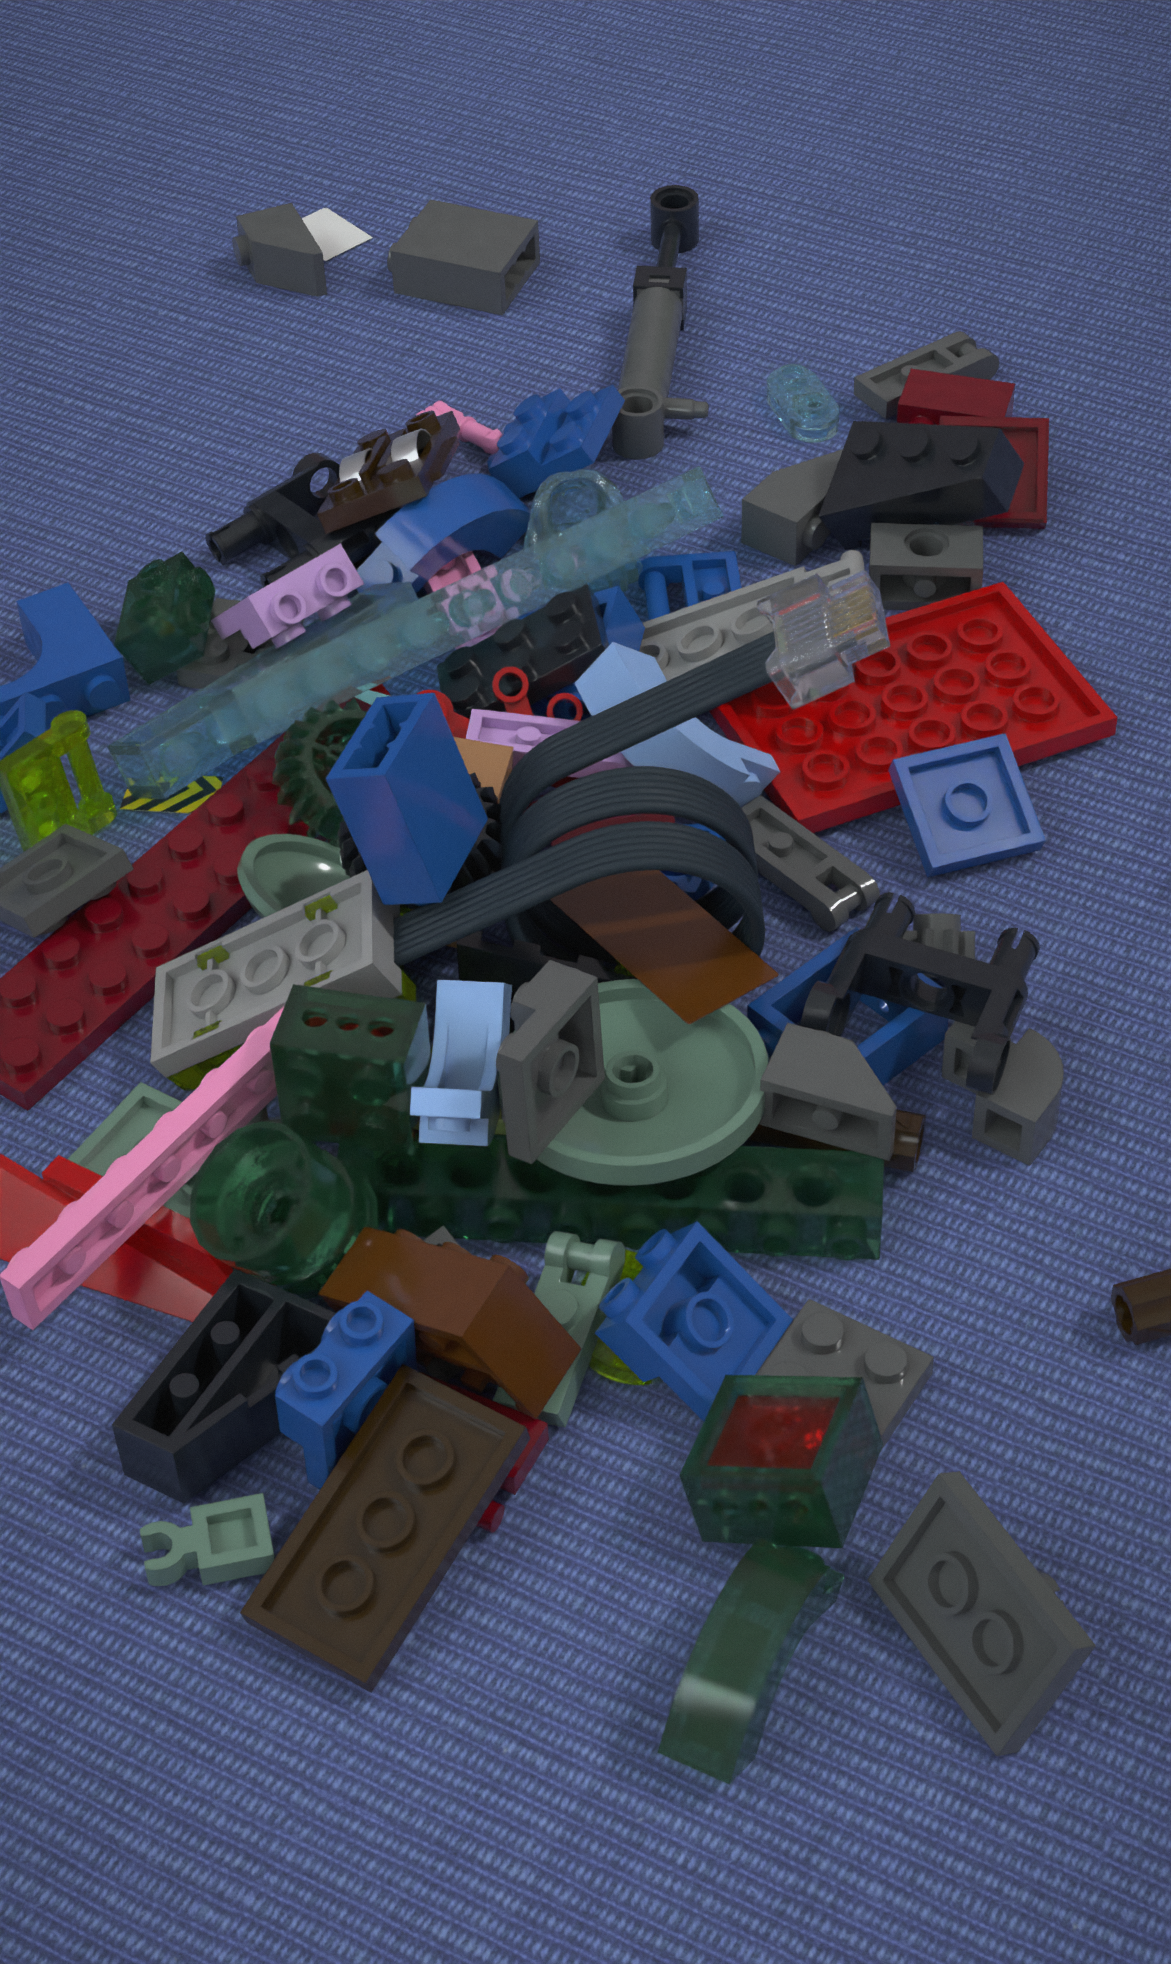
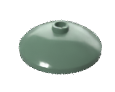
[237,834,350,918]

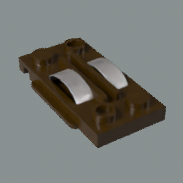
[317,410,460,534]

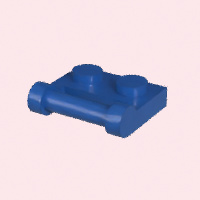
[636,551,742,620]

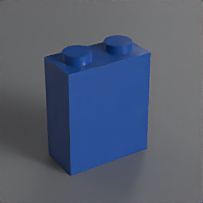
[326,693,488,906]

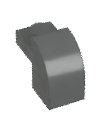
[941,1021,1064,1166]

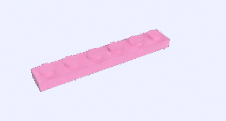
[0,1007,312,1330]

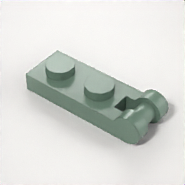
[493,1231,625,1428]

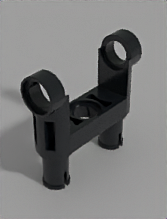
[205,453,403,588]
[800,892,1040,1095]

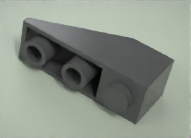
[741,449,843,566]

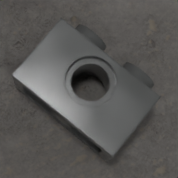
[868,523,983,610]

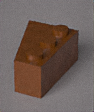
[318,1226,582,1419]

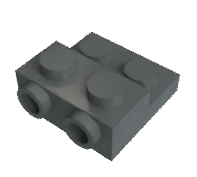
[496,960,605,1164]

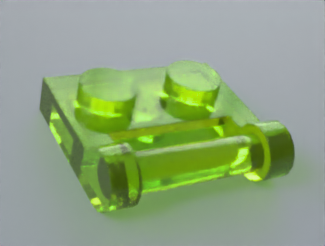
[0,710,117,852]

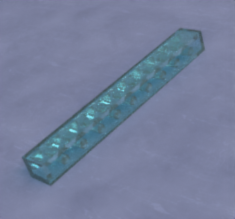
[207,466,724,755]

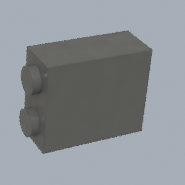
[387,199,540,315]

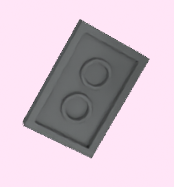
[867,1471,1096,1756]

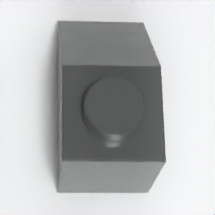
[232,203,327,297]
[759,1023,897,1161]

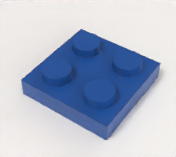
[888,733,1046,878]

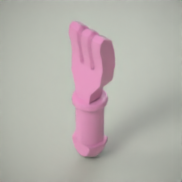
[416,401,503,454]

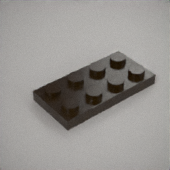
[240,1364,530,1693]

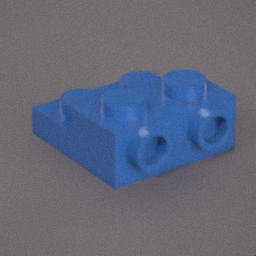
[487,384,625,498]
[595,1221,793,1426]
[275,1291,417,1490]

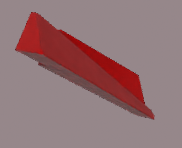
[0,1153,239,1322]

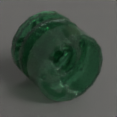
[190,1121,378,1300]

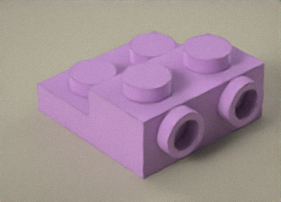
[211,543,364,649]

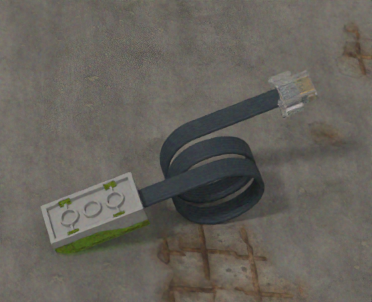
[150,569,890,1091]

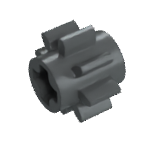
[902,913,975,981]

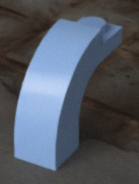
[575,642,781,807]
[410,980,512,1146]

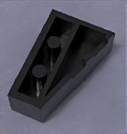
[818,421,1025,550]
[112,1269,336,1504]

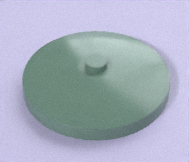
[498,979,769,1185]

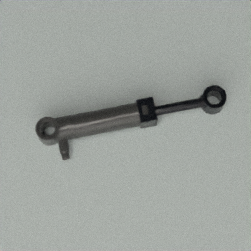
[612,185,709,460]

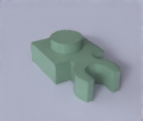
[140,1493,275,1586]

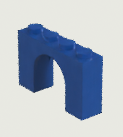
[0,582,131,731]

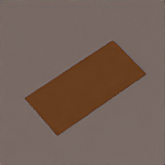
[550,870,779,1024]

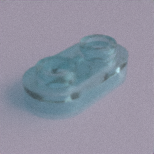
[766,364,839,443]

